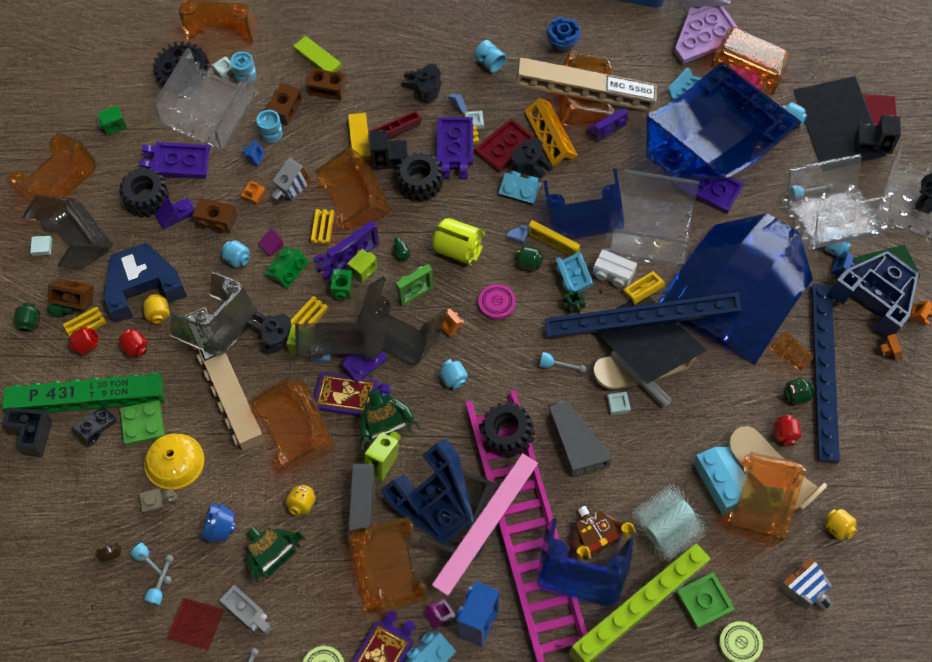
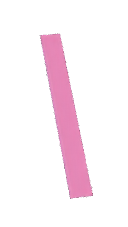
[432,454,538,595]

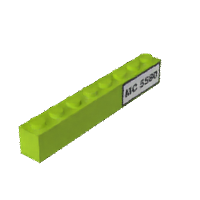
[569,543,711,662]

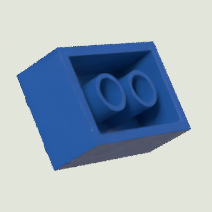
[456,581,500,647]

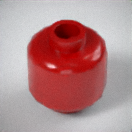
[69,327,99,355]
[119,329,148,358]
[773,415,802,446]

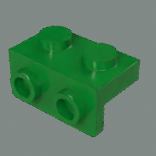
[263,246,308,288]

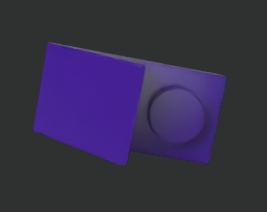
[155,197,194,229]

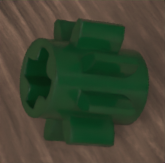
[563,290,586,314]

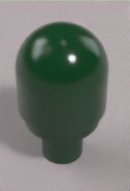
[394,237,411,261]
[47,303,74,317]

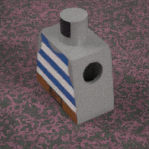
[271,157,311,203]
[779,557,833,612]

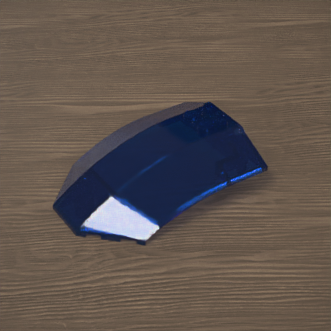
[646,62,802,179]
[658,213,813,365]

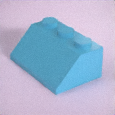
[694,447,755,516]

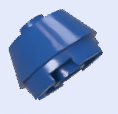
[546,16,581,52]
[200,503,236,543]

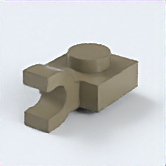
[140,488,178,514]

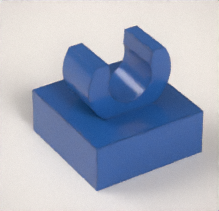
[241,141,265,166]
[831,252,855,276]

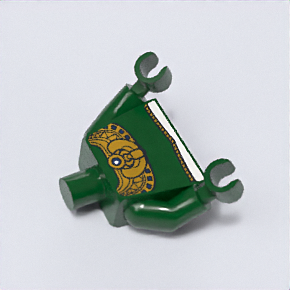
[358,389,421,451]
[246,527,306,583]

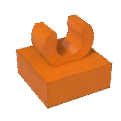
[241,181,266,205]
[908,300,932,325]
[438,309,464,337]
[880,334,903,360]

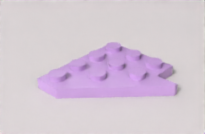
[675,6,744,64]

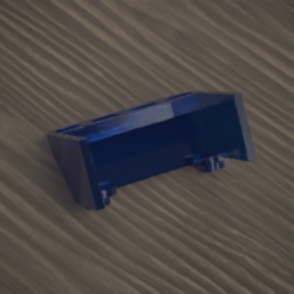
[543,168,625,239]
[537,518,634,606]

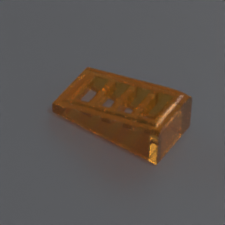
[770,330,814,371]

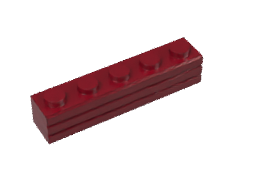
[368,110,421,140]

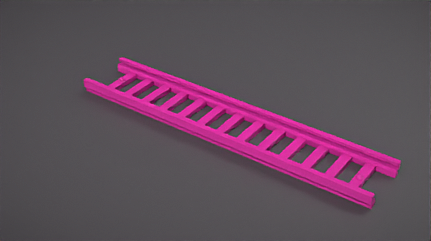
[466,390,587,662]

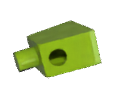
[365,431,401,482]

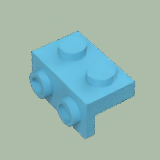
[667,68,708,106]
[499,171,542,204]
[556,252,594,293]
[404,630,456,662]

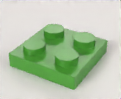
[396,264,434,306]
[120,400,165,446]
[676,572,735,630]

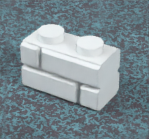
[593,249,637,288]

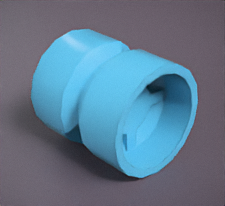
[474,40,507,73]
[230,52,256,85]
[256,110,283,143]

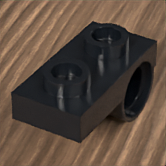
[72,407,116,447]

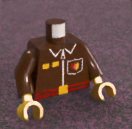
[572,506,636,562]

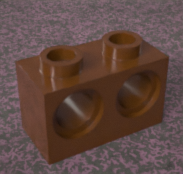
[306,68,347,101]

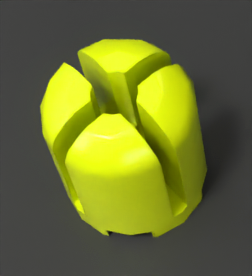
[432,218,485,265]

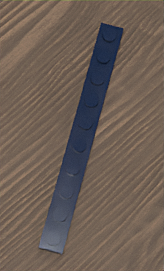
[811,284,840,464]
[545,292,741,339]

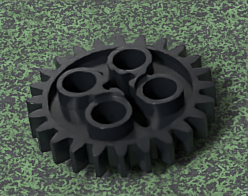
[153,41,210,94]

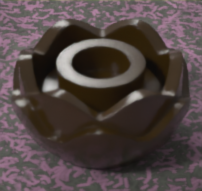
[95,543,122,562]

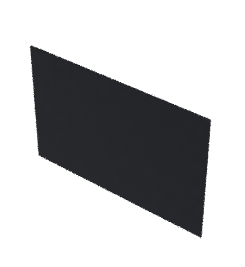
[794,76,886,170]
[597,296,707,384]

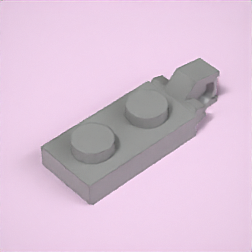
[219,585,272,635]

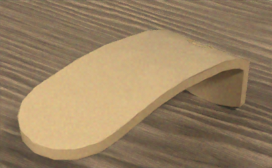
[593,356,696,389]
[729,426,827,514]

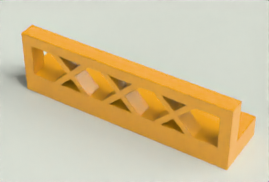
[525,97,578,166]

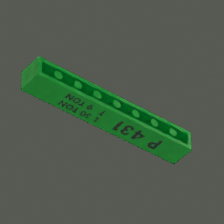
[3,373,165,413]

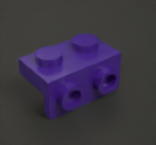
[588,108,628,142]
[342,341,387,383]

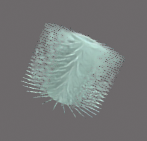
[633,484,707,560]

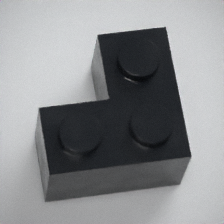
[855,115,901,155]
[369,130,408,170]
[2,407,53,457]

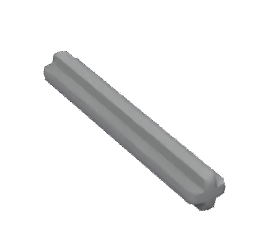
[611,350,672,407]

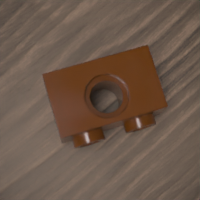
[266,83,302,126]
[192,198,237,233]
[47,278,94,310]

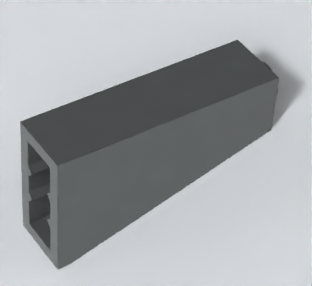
[549,401,611,477]
[348,464,377,551]

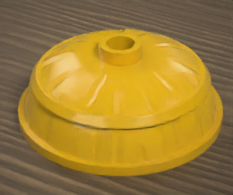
[144,433,205,490]

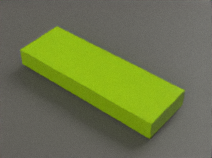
[293,36,342,72]

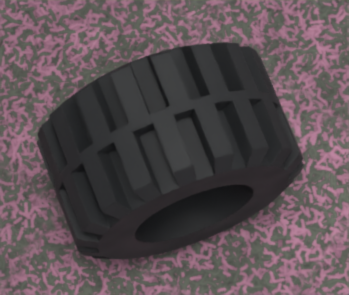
[396,152,443,202]
[119,167,169,217]
[481,402,535,457]

